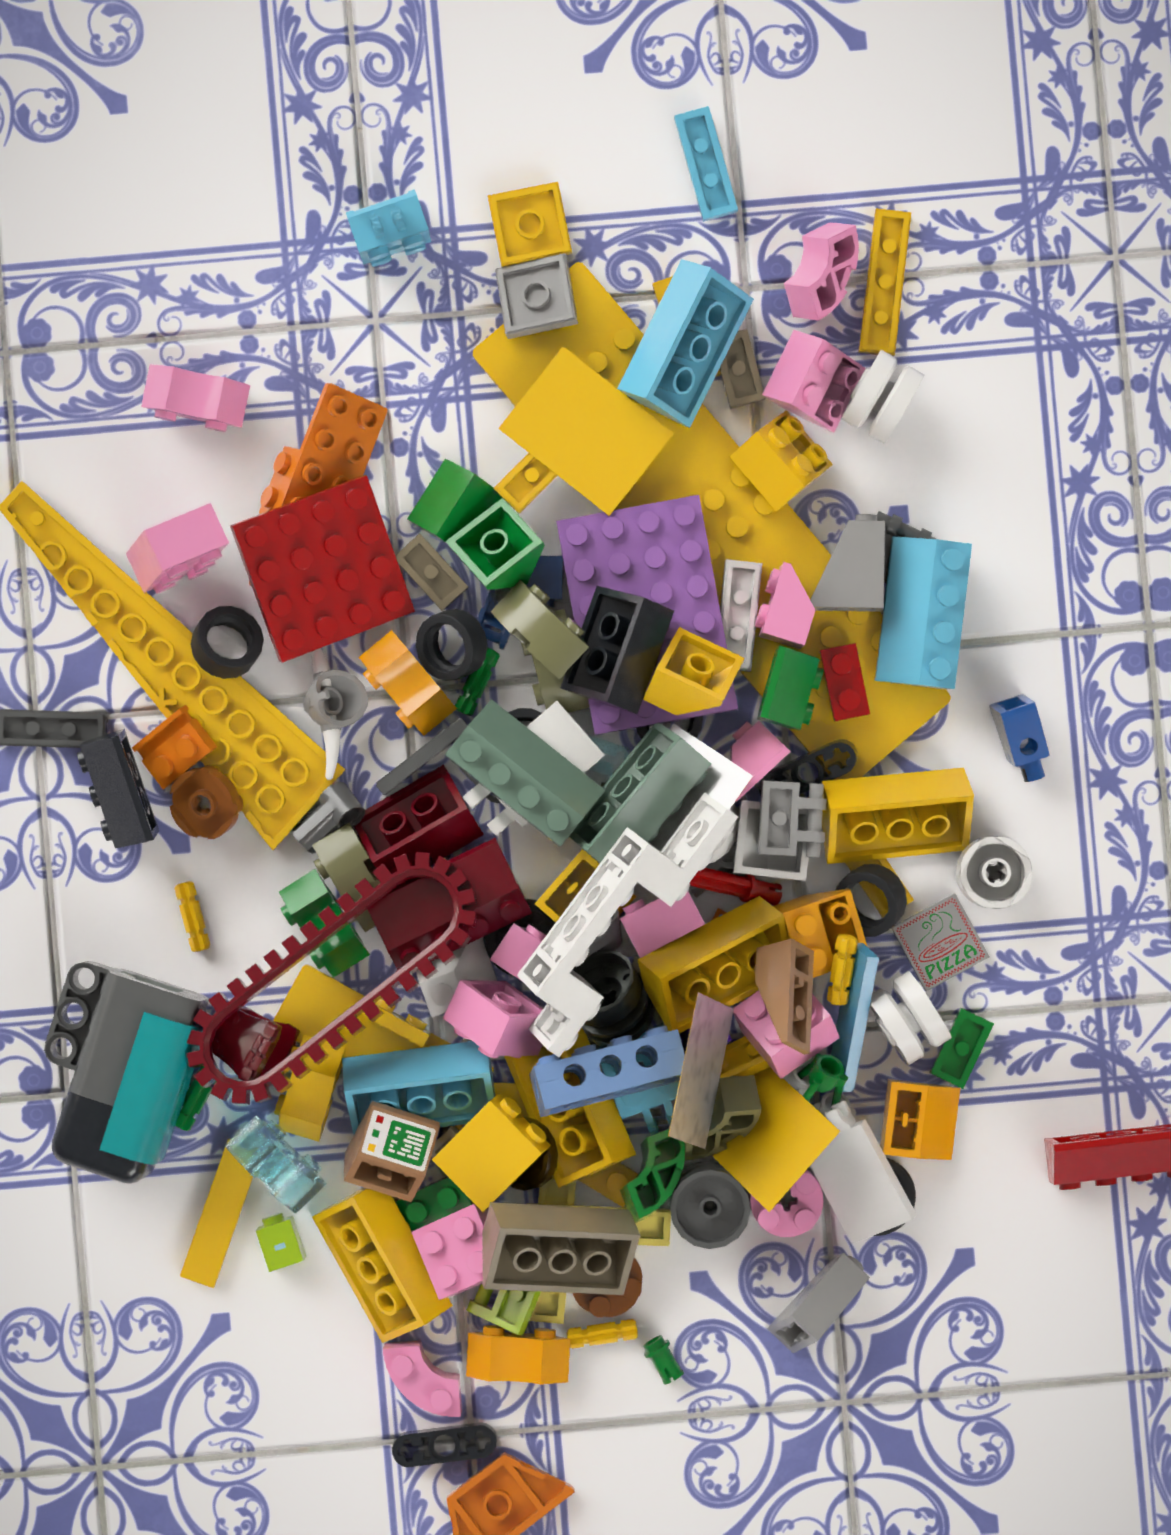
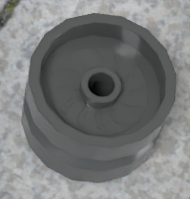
[670,1160,751,1249]

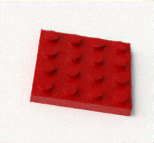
[229,475,415,663]

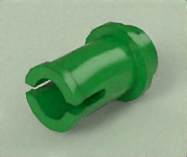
[643,1335,684,1385]

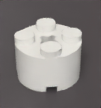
[956,836,1033,909]

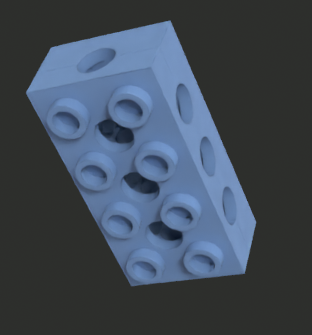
[529,1026,685,1117]

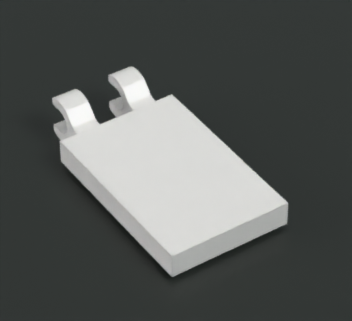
[462,701,605,836]
[810,1100,917,1244]

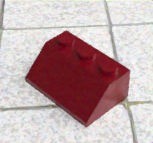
[355,764,484,874]

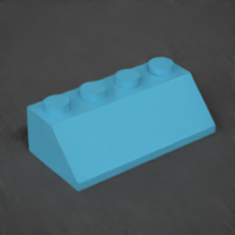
[617,259,754,428]
[875,536,972,689]
[342,1041,495,1135]

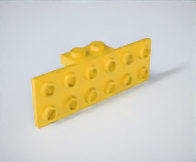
[273,964,493,1130]

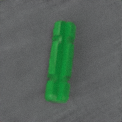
[455,647,500,716]
[176,1066,216,1131]

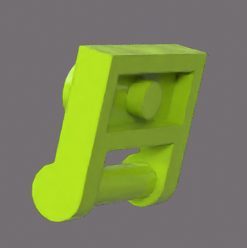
[466,1283,541,1335]

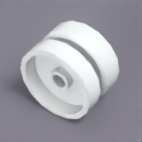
[841,350,925,444]
[870,971,952,1065]

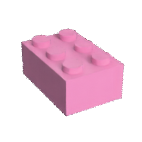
[126,503,229,594]

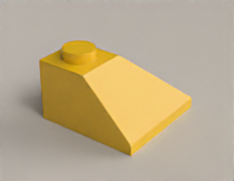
[643,627,745,715]

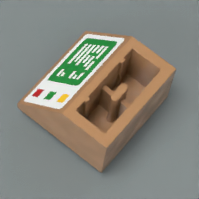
[344,1101,440,1202]

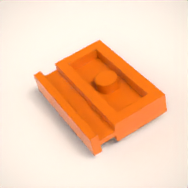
[132,705,217,789]

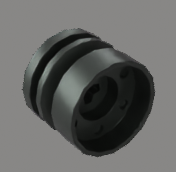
[572,950,655,1047]

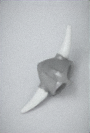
[303,648,368,780]

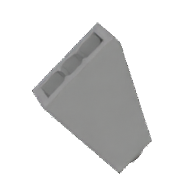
[810,514,885,612]
[767,1253,870,1353]

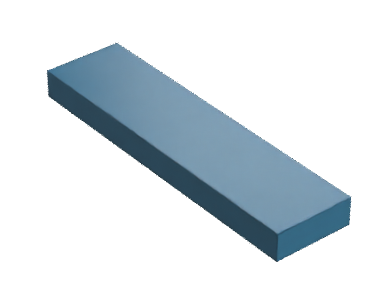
[831,943,879,1092]

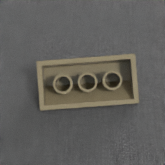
[482,1202,640,1295]

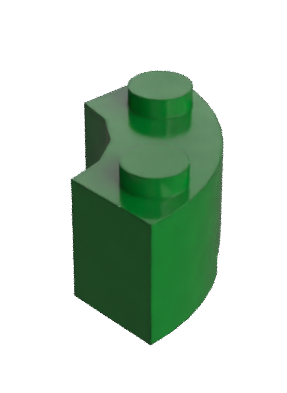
[279,869,370,978]
[620,1129,685,1224]

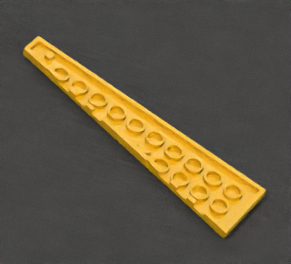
[0,481,346,851]

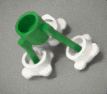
[783,1053,856,1118]

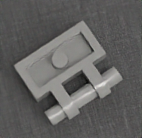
[758,781,827,857]

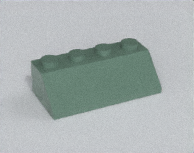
[445,699,606,847]
[569,722,712,863]

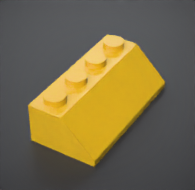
[822,767,974,864]
[638,896,788,1034]
[504,1027,637,1188]
[312,1188,453,1343]

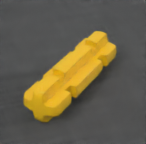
[174,881,211,952]
[827,934,858,1005]
[567,1319,638,1349]

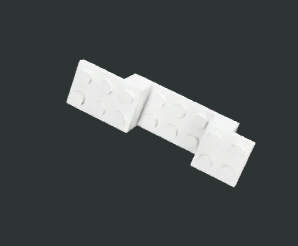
[517,792,738,1057]

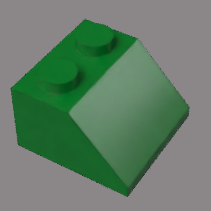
[757,645,824,731]

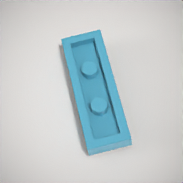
[674,106,738,222]

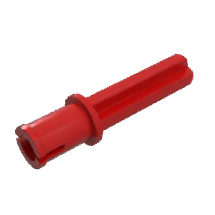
[689,868,783,906]

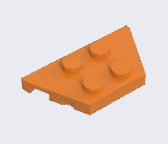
[446,1452,575,1535]

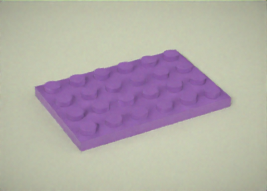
[556,495,738,735]

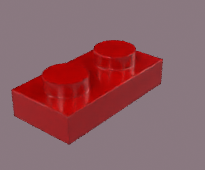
[819,643,870,722]

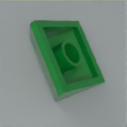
[407,458,502,544]
[445,498,545,590]

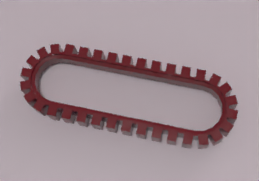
[186,852,478,1105]

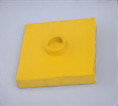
[487,181,572,267]

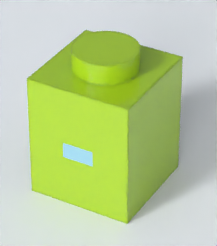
[256,1212,307,1272]

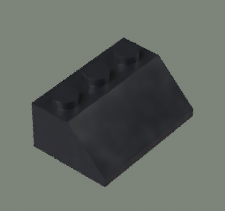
[560,586,674,714]
[77,728,159,849]

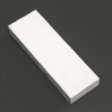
[720,559,763,672]

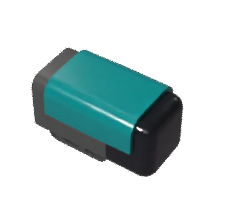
[44,961,210,1184]

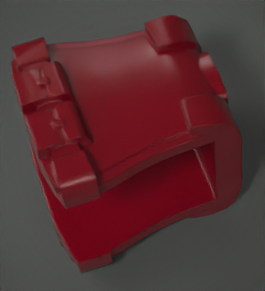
[212,1006,300,1087]

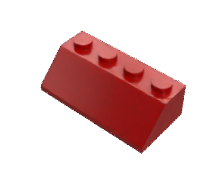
[1044,1124,1171,1190]

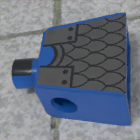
[989,694,1050,782]

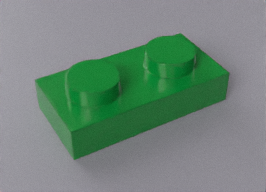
[929,1007,994,1089]
[395,1176,474,1231]

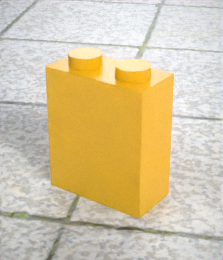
[432,1093,551,1212]

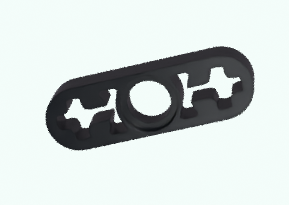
[759,739,858,796]
[392,1422,497,1467]

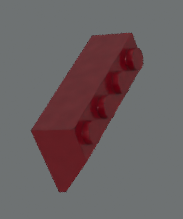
[368,838,532,970]

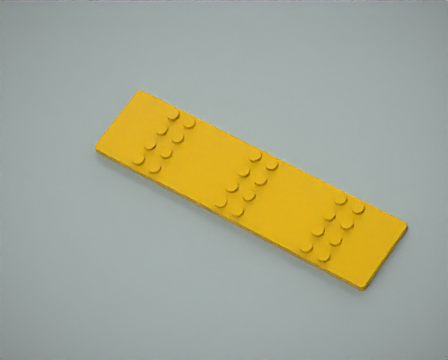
[473,262,951,780]

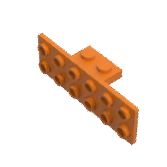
[249,383,388,587]

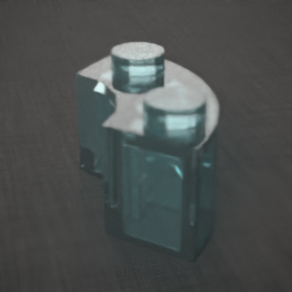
[225,1115,327,1214]

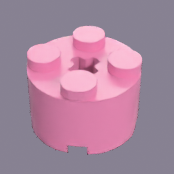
[748,1169,824,1237]

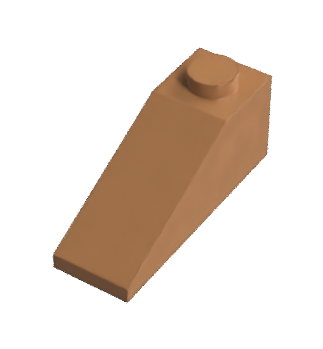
[755,938,814,1055]

